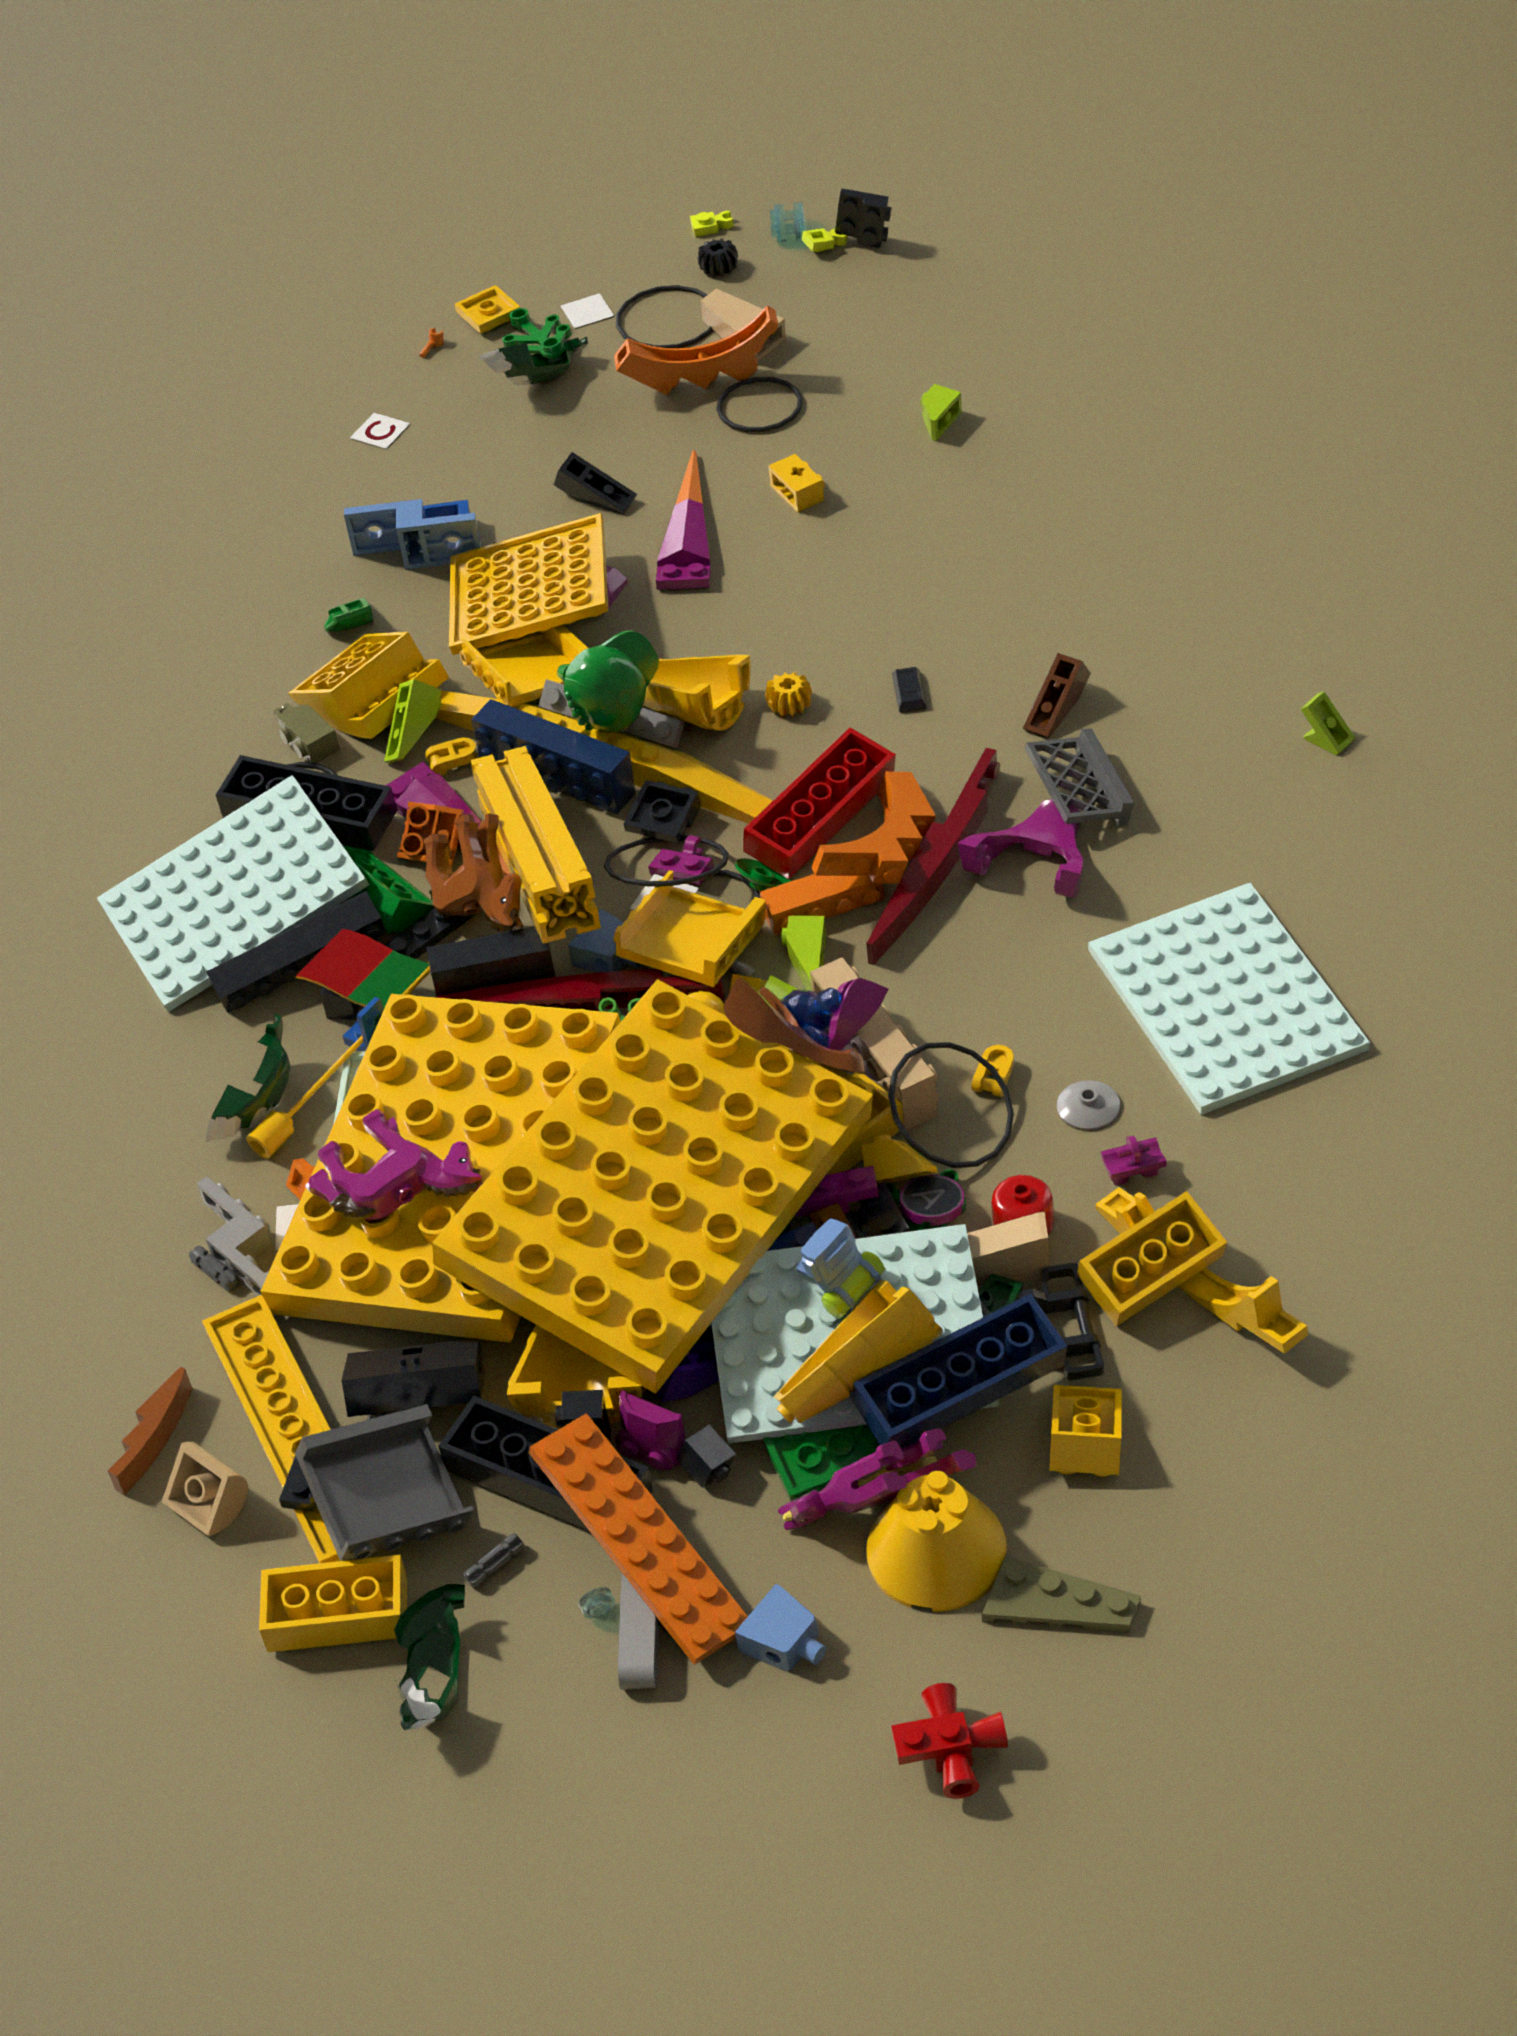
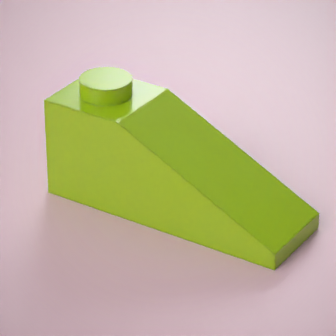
[384,679,442,764]
[782,916,827,1000]

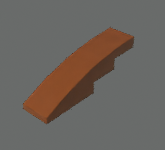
[108,1366,193,1496]

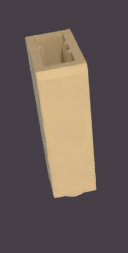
[700,288,786,362]
[967,1212,1049,1286]

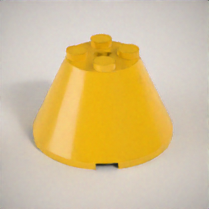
[866,1471,1007,1612]

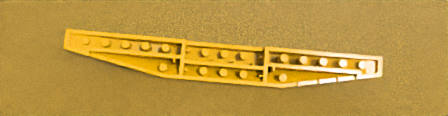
[435,690,773,824]

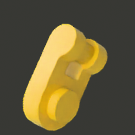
[425,738,477,776]
[971,1045,1014,1097]

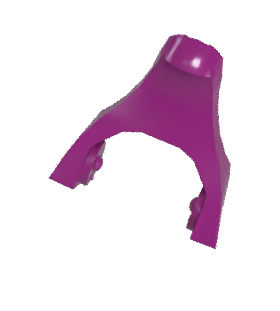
[958,798,1083,898]
[781,978,889,1051]

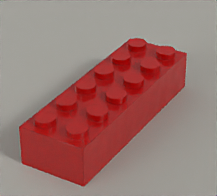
[743,727,896,879]

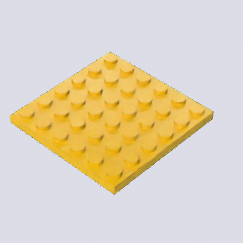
[449,513,608,655]

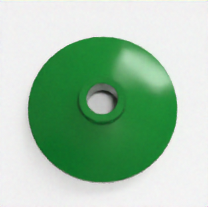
[735,858,791,891]

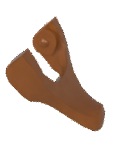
[723,977,865,1074]

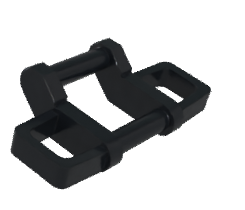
[1018,1263,1104,1381]

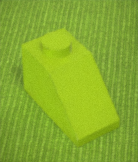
[920,384,962,441]

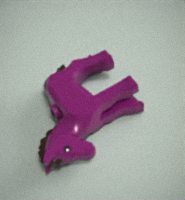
[305,1109,483,1220]

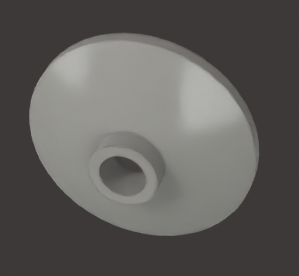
[1057,1080,1120,1131]

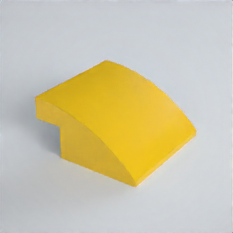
[288,632,450,739]

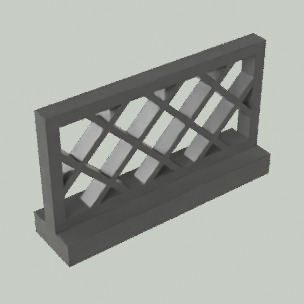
[1025,728,1134,826]

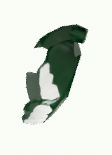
[479,337,588,385]
[206,1013,291,1142]
[392,1584,465,1731]

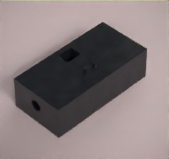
[427,926,556,997]
[341,1338,485,1417]

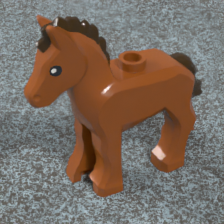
[424,813,524,932]

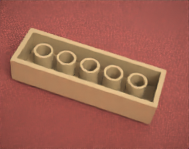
[810,957,939,1130]

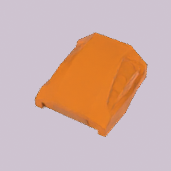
[397,801,464,867]

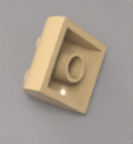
[162,1442,248,1536]

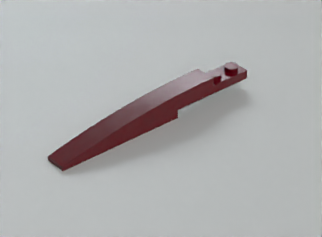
[866,748,1000,965]
[435,969,725,1011]

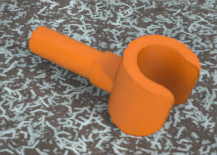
[419,328,444,358]

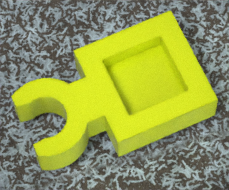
[690,211,734,237]
[802,228,848,252]

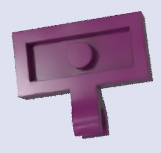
[648,835,714,885]

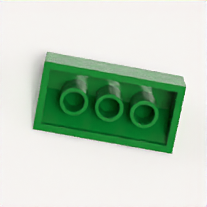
[342,845,435,934]

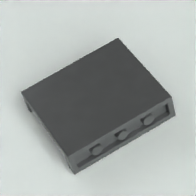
[295,1404,474,1561]

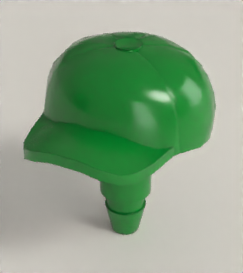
[557,630,659,733]

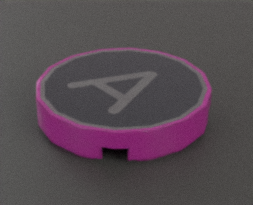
[900,1175,964,1226]

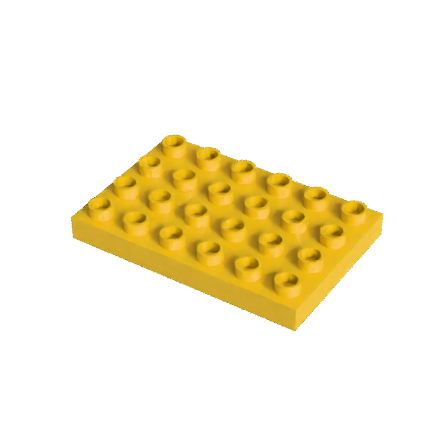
[432,979,873,1394]
[260,994,621,1343]

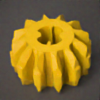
[765,671,812,717]

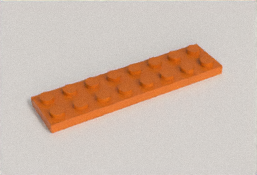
[529,1413,748,1665]

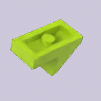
[1300,691,1356,755]

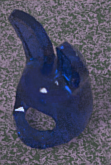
[782,988,843,1048]

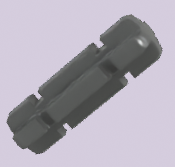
[189,1246,240,1291]
[463,1534,525,1588]

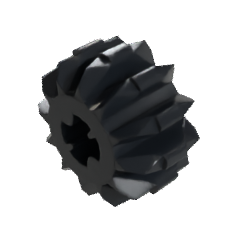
[697,238,738,277]

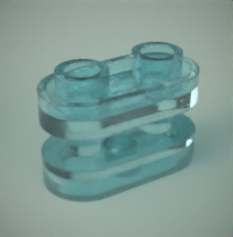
[770,202,805,242]

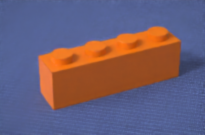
[760,874,885,936]

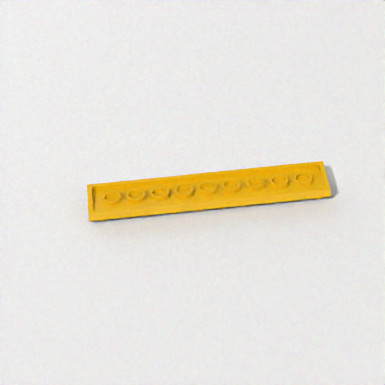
[202,1295,340,1563]

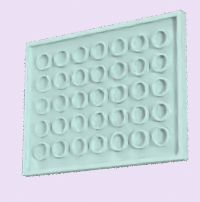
[97,775,369,1012]
[1088,883,1370,1115]
[711,1224,999,1444]

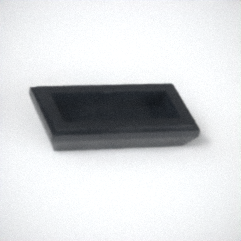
[892,667,927,712]

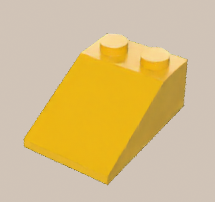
[1049,1385,1122,1477]

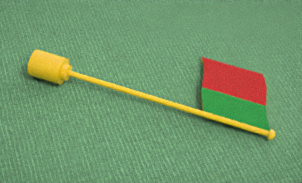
[246,929,431,1159]

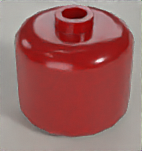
[991,1175,1055,1237]

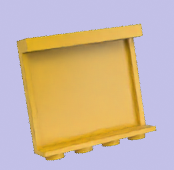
[460,625,588,707]
[613,870,766,987]

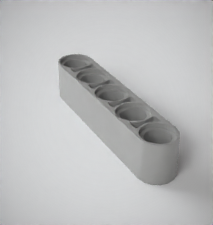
[618,1573,659,1690]

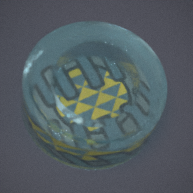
[578,1587,615,1618]

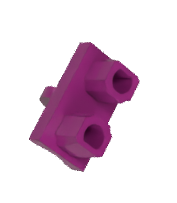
[1101,1135,1167,1186]

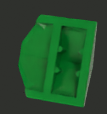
[324,597,374,632]

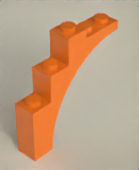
[614,306,778,395]
[812,771,936,884]

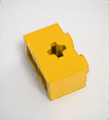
[768,454,825,512]

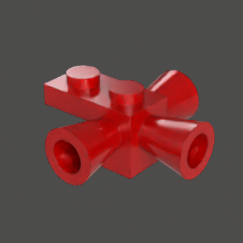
[891,1683,1008,1799]

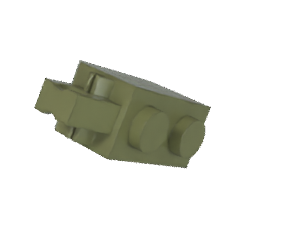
[273,703,340,763]

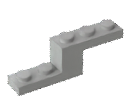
[539,679,685,748]
[197,1176,271,1296]

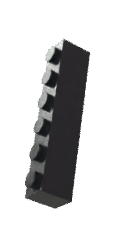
[206,892,387,1013]

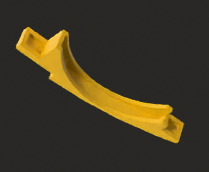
[1095,1187,1308,1354]

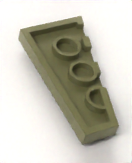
[982,1556,1141,1633]

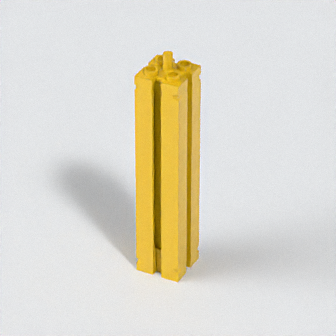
[471,746,601,944]

